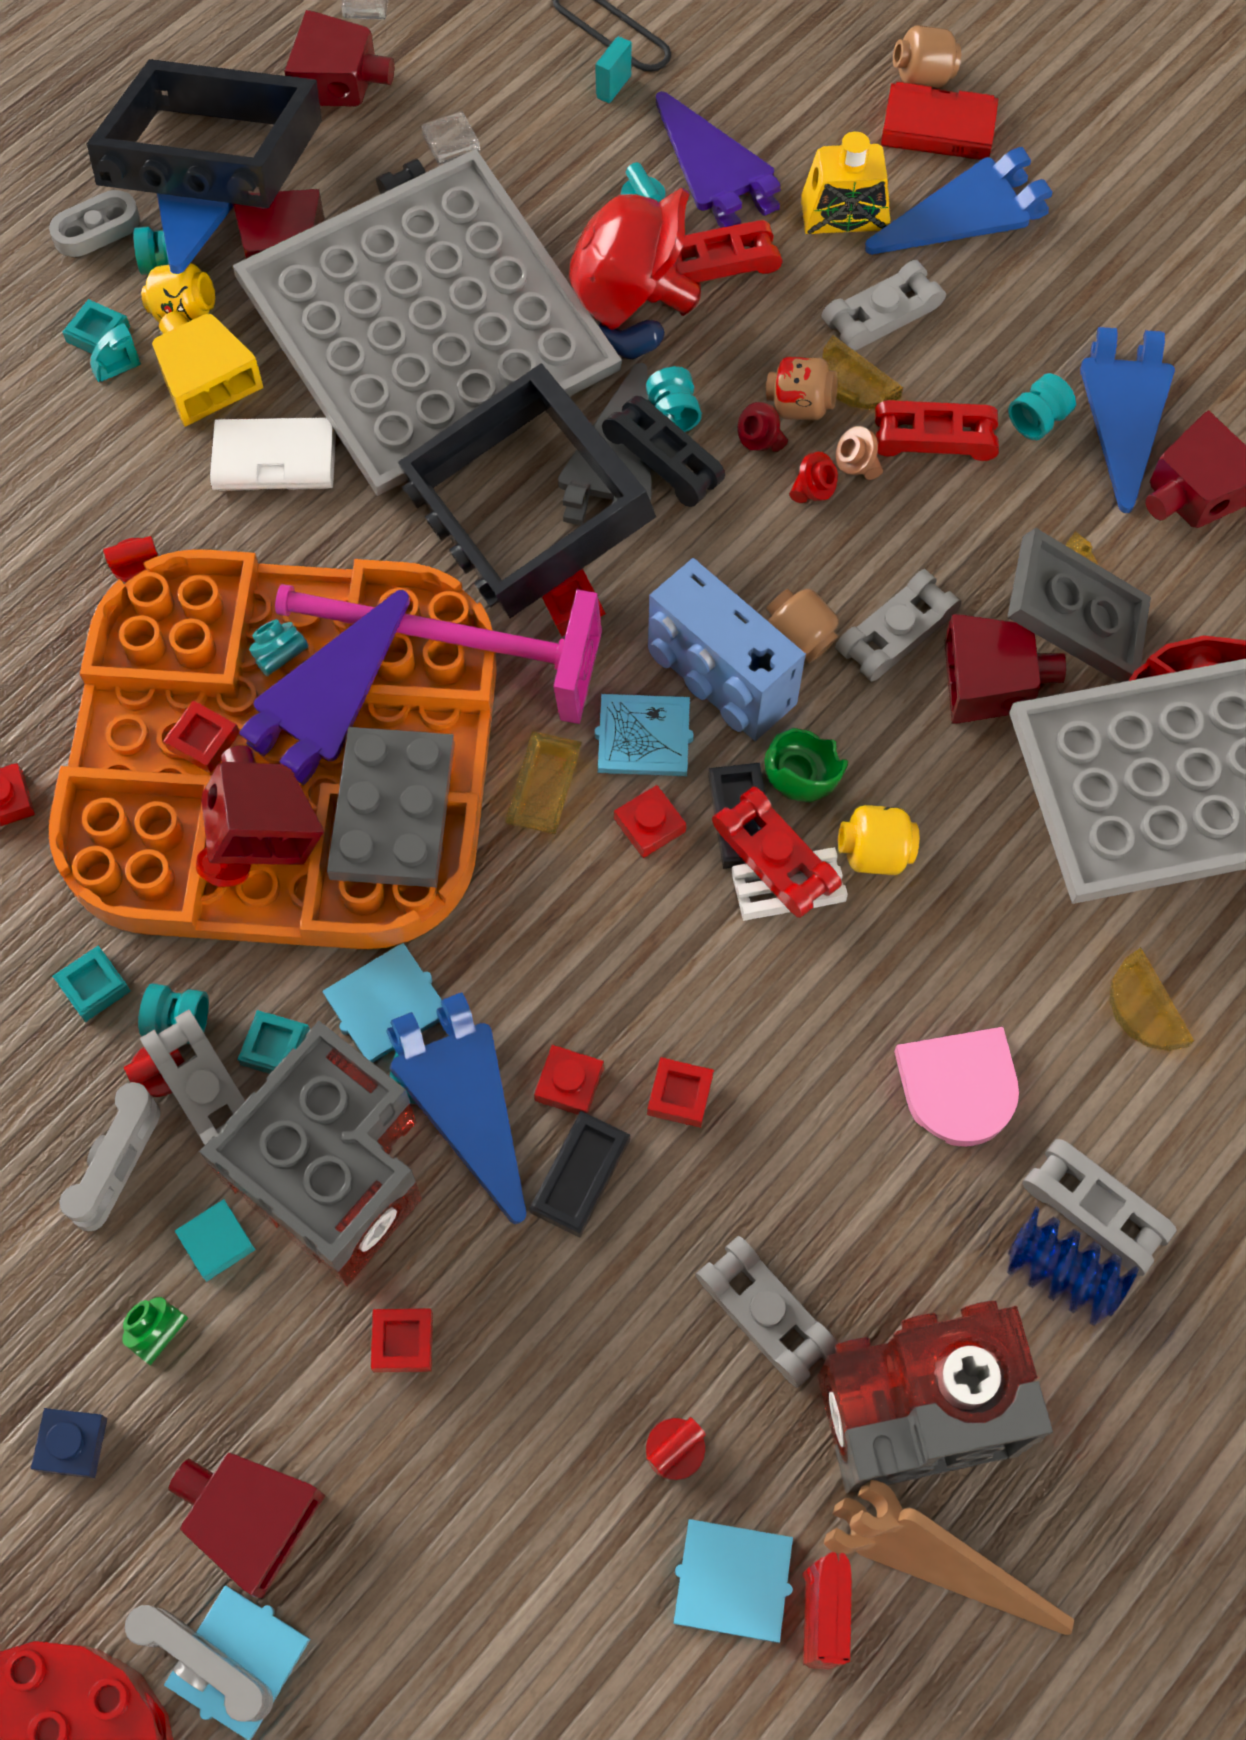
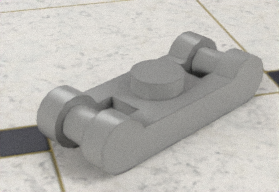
[821,260,946,351]
[835,569,962,682]
[140,1009,245,1145]
[59,1082,161,1231]
[1022,1139,1177,1276]
[695,1236,840,1388]
[125,1605,273,1722]

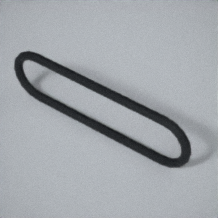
[552,0,671,72]

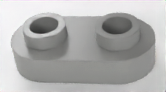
[49,190,140,257]

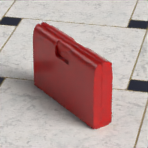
[881,82,999,160]
[803,1552,852,1669]

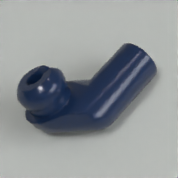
[598,320,665,360]

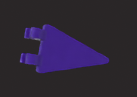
[656,91,781,228]
[239,590,410,785]

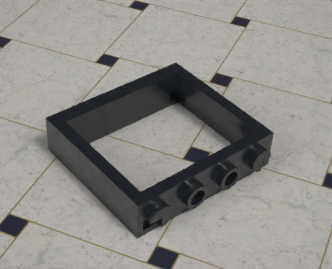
[87,59,322,208]
[398,363,656,619]

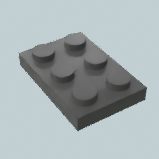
[1007,528,1151,683]
[327,727,455,888]

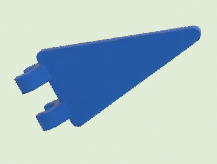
[865,147,1052,255]
[157,193,234,274]
[1080,327,1175,513]
[386,992,526,1224]

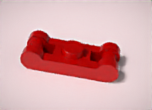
[675,220,783,282]
[875,400,999,461]
[712,786,842,918]

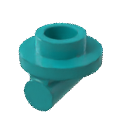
[621,162,665,202]
[249,619,309,676]

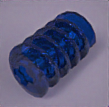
[1007,1206,1139,1326]

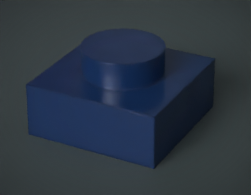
[31,1408,108,1479]

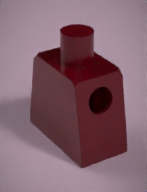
[284,10,395,107]
[233,189,325,259]
[1145,410,1246,528]
[944,614,1066,724]
[201,745,324,865]
[168,1453,325,1599]

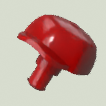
[569,187,701,330]

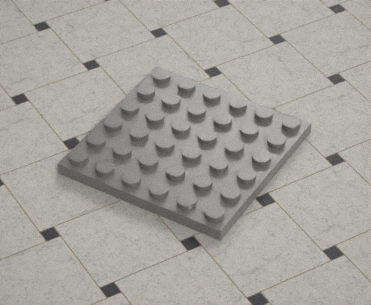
[233,149,622,496]

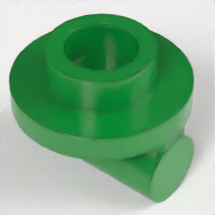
[122,1297,188,1366]

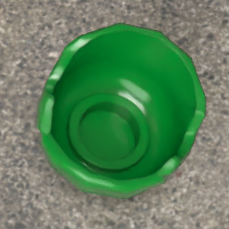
[764,728,848,803]

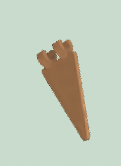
[824,1480,1074,1635]

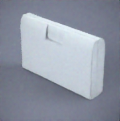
[210,418,336,491]

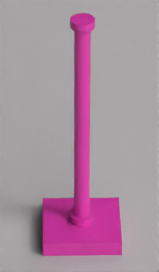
[275,584,602,724]

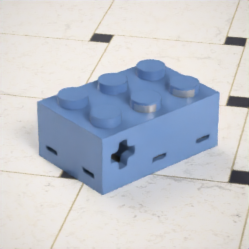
[648,558,806,741]

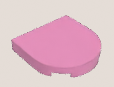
[894,1027,1019,1147]

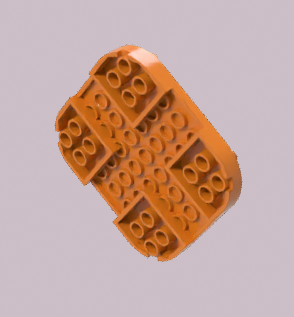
[49,549,497,949]

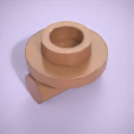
[836,426,883,480]

